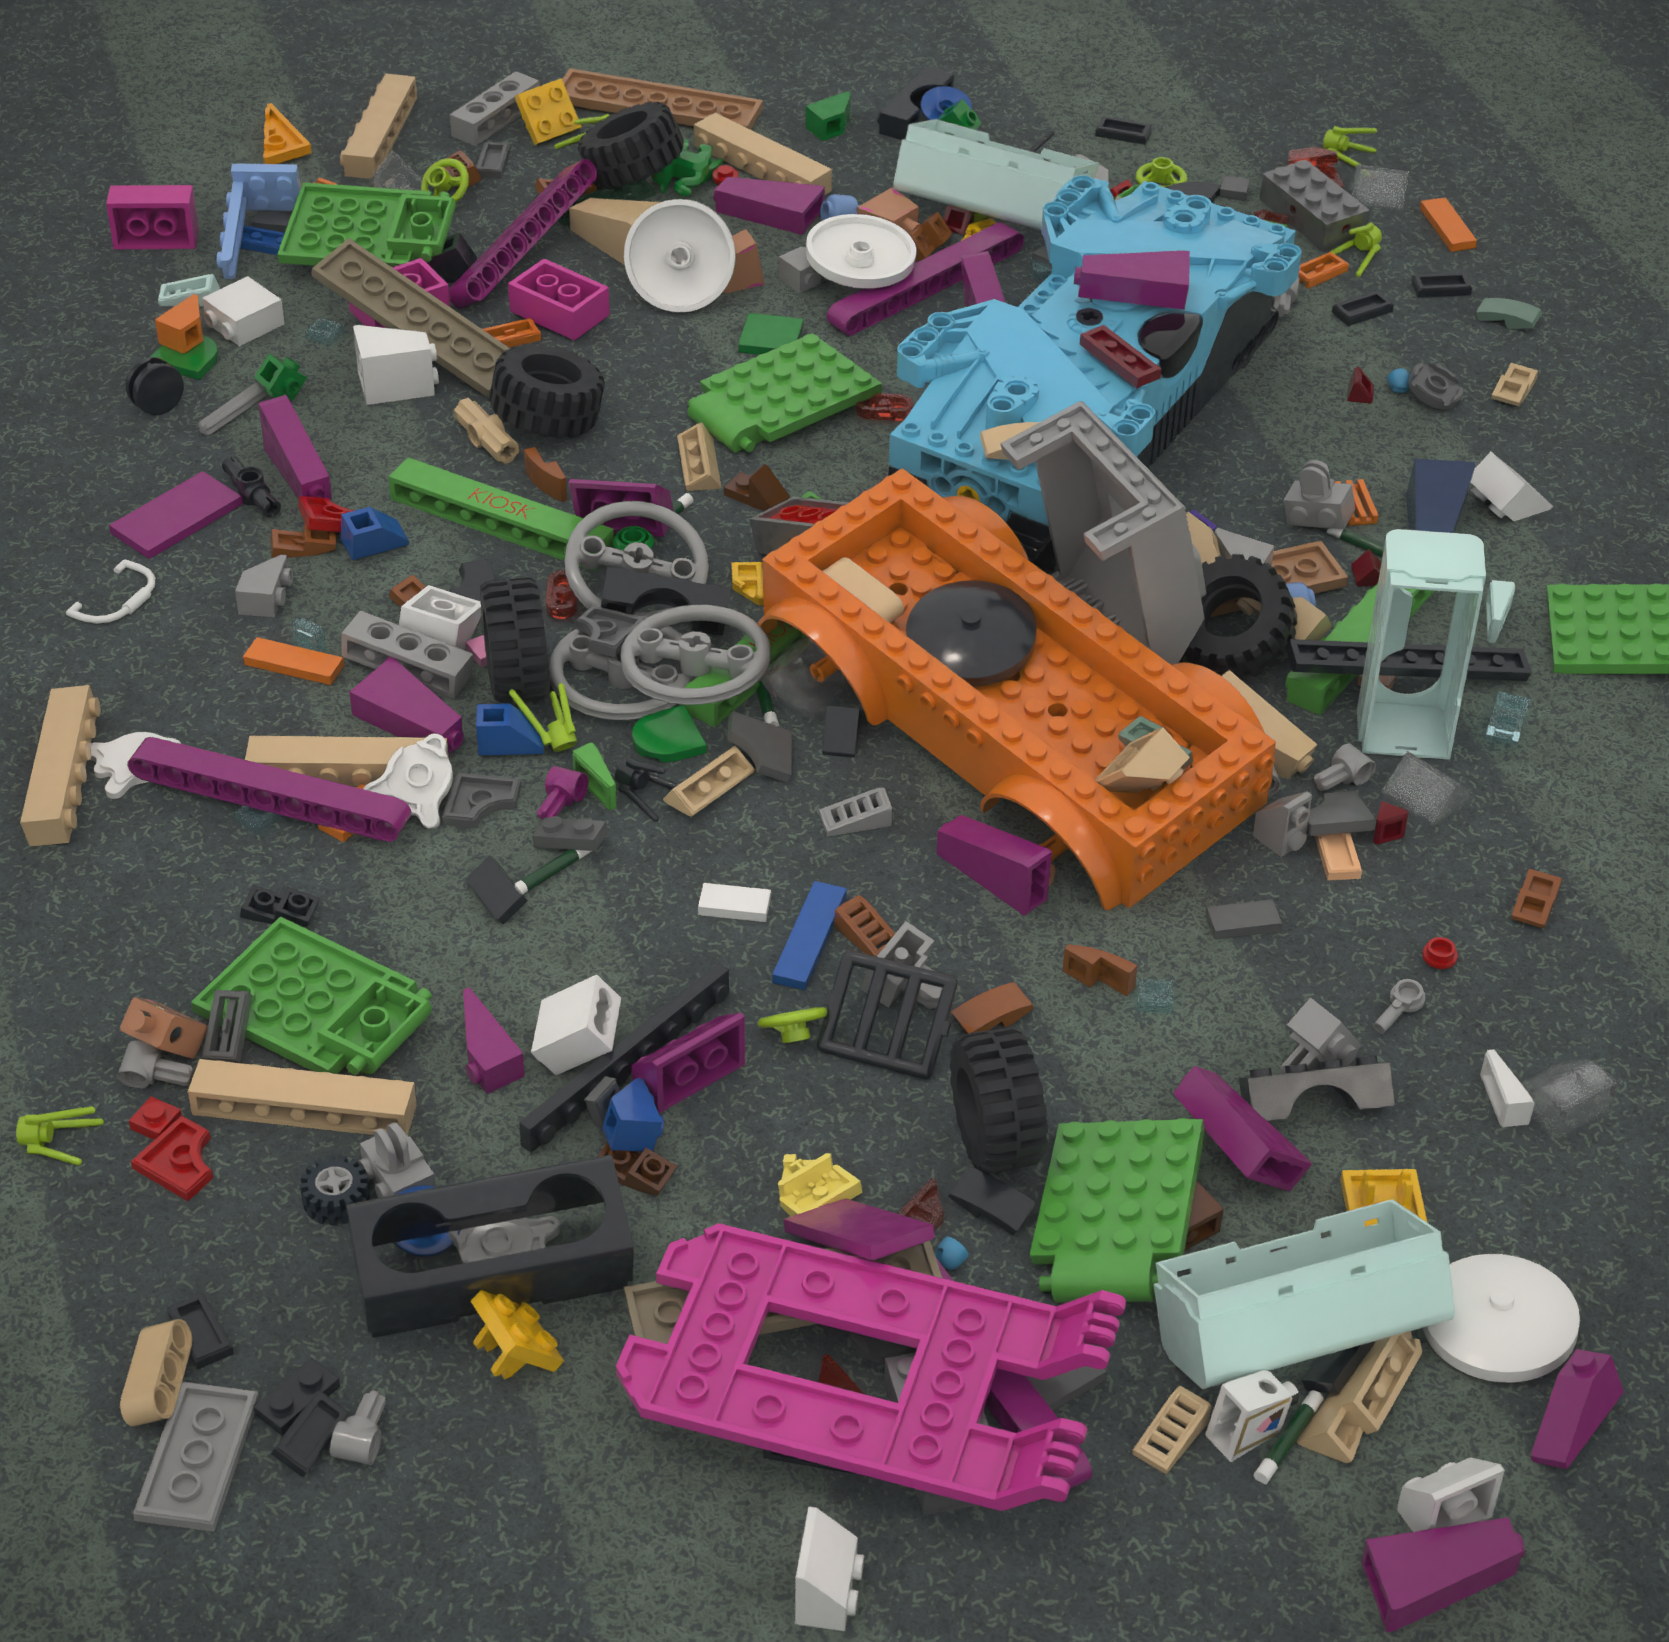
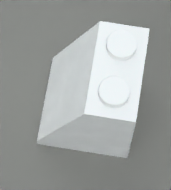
[353,325,439,405]

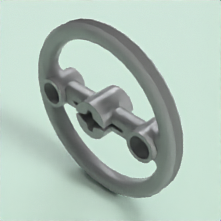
[564,501,709,618]
[620,605,770,705]
[549,618,697,720]

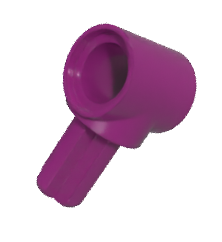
[537,766,589,820]

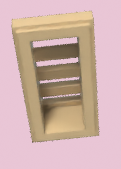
[1132,1386,1211,1474]

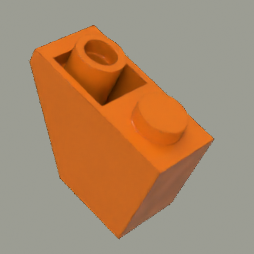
[155,294,203,354]

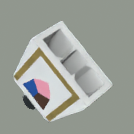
[1205,1370,1299,1462]

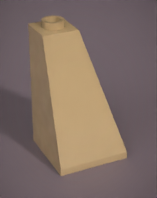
[569,198,660,265]
[1222,670,1317,779]

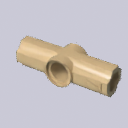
[454,398,519,464]

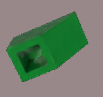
[805,91,851,141]

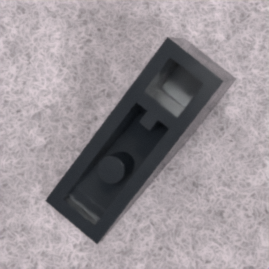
[426,232,477,283]

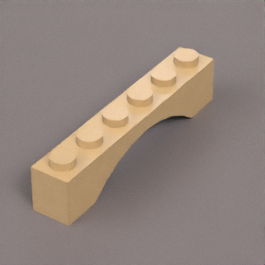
[1186,512,1332,644]

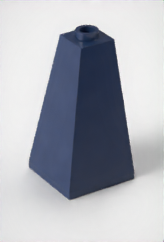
[1406,459,1475,533]

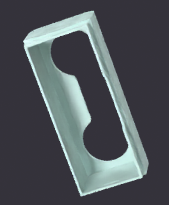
[894,119,1099,230]
[1357,529,1486,760]
[1154,1199,1455,1389]

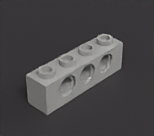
[450,71,540,146]
[342,611,473,699]

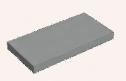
[133,1382,259,1532]

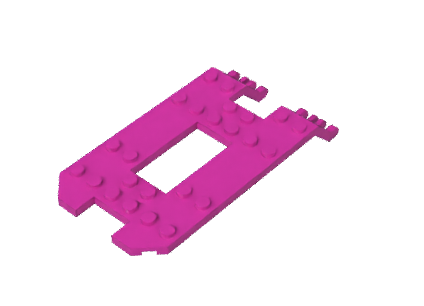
[616,1223,1126,1511]

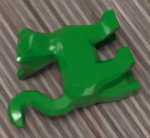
[651,139,722,197]

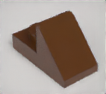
[724,464,790,511]

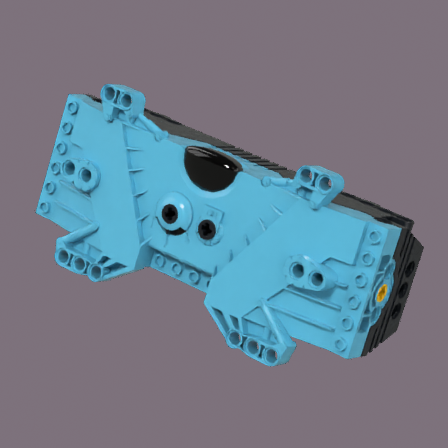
[888,175,1302,572]

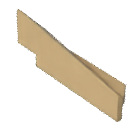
[1296,1331,1422,1463]

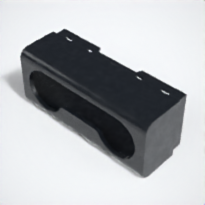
[346,1155,634,1338]

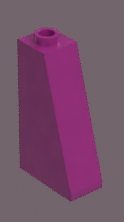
[713,177,825,235]
[1073,250,1190,310]
[961,251,1006,307]
[258,395,332,499]
[349,657,464,754]
[937,815,1052,916]
[1173,1066,1312,1191]
[1361,1517,1525,1632]

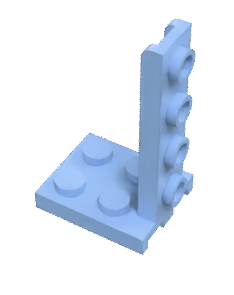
[217,164,301,279]

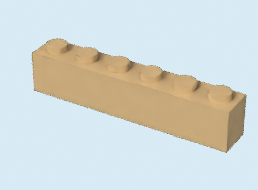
[340,74,417,179]
[694,113,832,195]
[20,685,101,846]
[245,736,449,787]
[188,1059,417,1136]

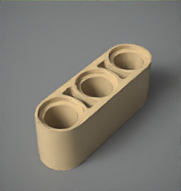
[823,557,904,623]
[120,1319,192,1426]

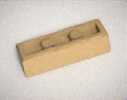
[677,422,722,491]
[663,745,756,817]

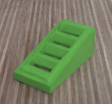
[572,742,616,810]

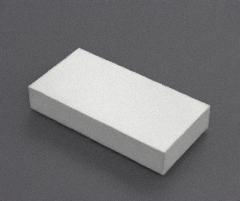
[698,883,771,922]

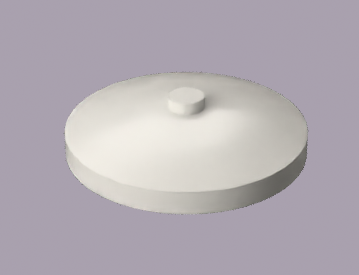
[624,199,736,312]
[805,214,916,288]
[1423,1254,1580,1382]

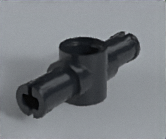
[222,456,281,517]

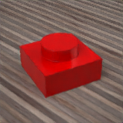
[129,1096,182,1140]

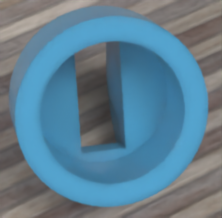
[1386,368,1409,394]
[935,1237,969,1270]

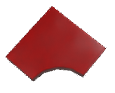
[298,496,355,532]
[131,1115,213,1201]

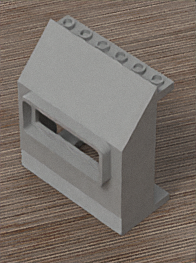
[1000,401,1206,664]

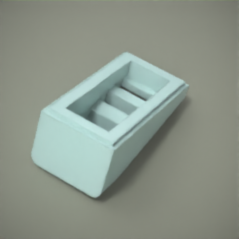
[158,274,220,306]
[1486,580,1515,643]

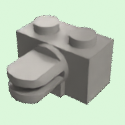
[1283,460,1355,529]
[860,921,942,1009]
[1279,997,1361,1073]
[358,1122,436,1198]

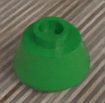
[613,526,654,551]

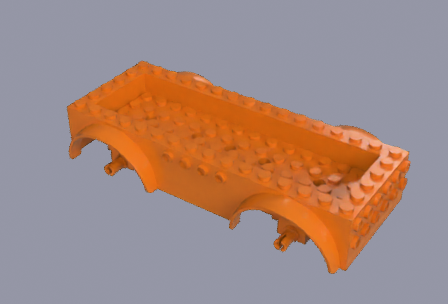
[758,468,1276,910]

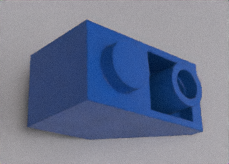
[341,507,409,560]
[476,704,544,755]
[602,1078,664,1151]

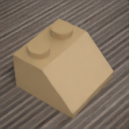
[1095,727,1190,793]

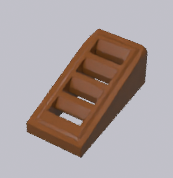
[444,150,482,190]
[834,895,895,957]

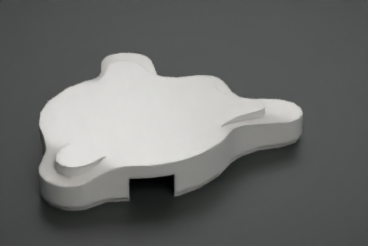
[90,732,181,799]
[363,734,453,830]
[448,1216,560,1264]

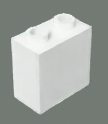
[202,276,284,346]
[531,975,621,1075]

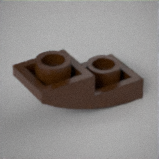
[597,1142,677,1195]

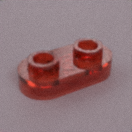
[856,393,913,421]
[545,570,578,619]

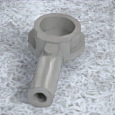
[1373,979,1425,1034]

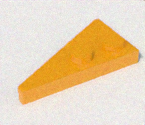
[263,103,312,164]

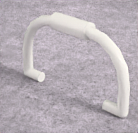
[66,559,155,624]

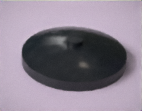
[906,580,1037,687]

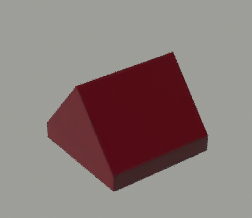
[943,205,974,236]
[1347,366,1374,404]
[1351,549,1381,586]
[1373,801,1409,845]

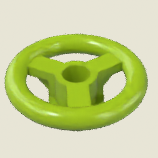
[1135,157,1187,187]
[421,158,469,203]
[757,1007,827,1043]

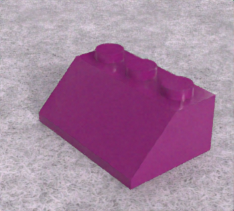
[568,479,674,537]
[632,1012,745,1113]

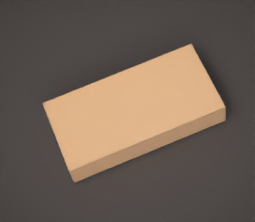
[1315,833,1362,881]

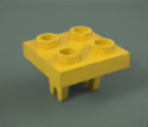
[514,78,581,145]
[1340,1169,1427,1227]
[471,1290,564,1380]

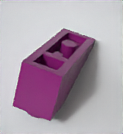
[463,987,525,1094]
[1530,1349,1624,1469]

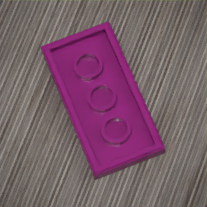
[109,471,243,559]
[783,1199,935,1261]

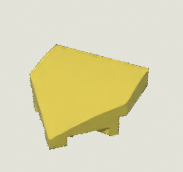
[778,1153,863,1216]

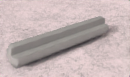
[198,383,266,436]

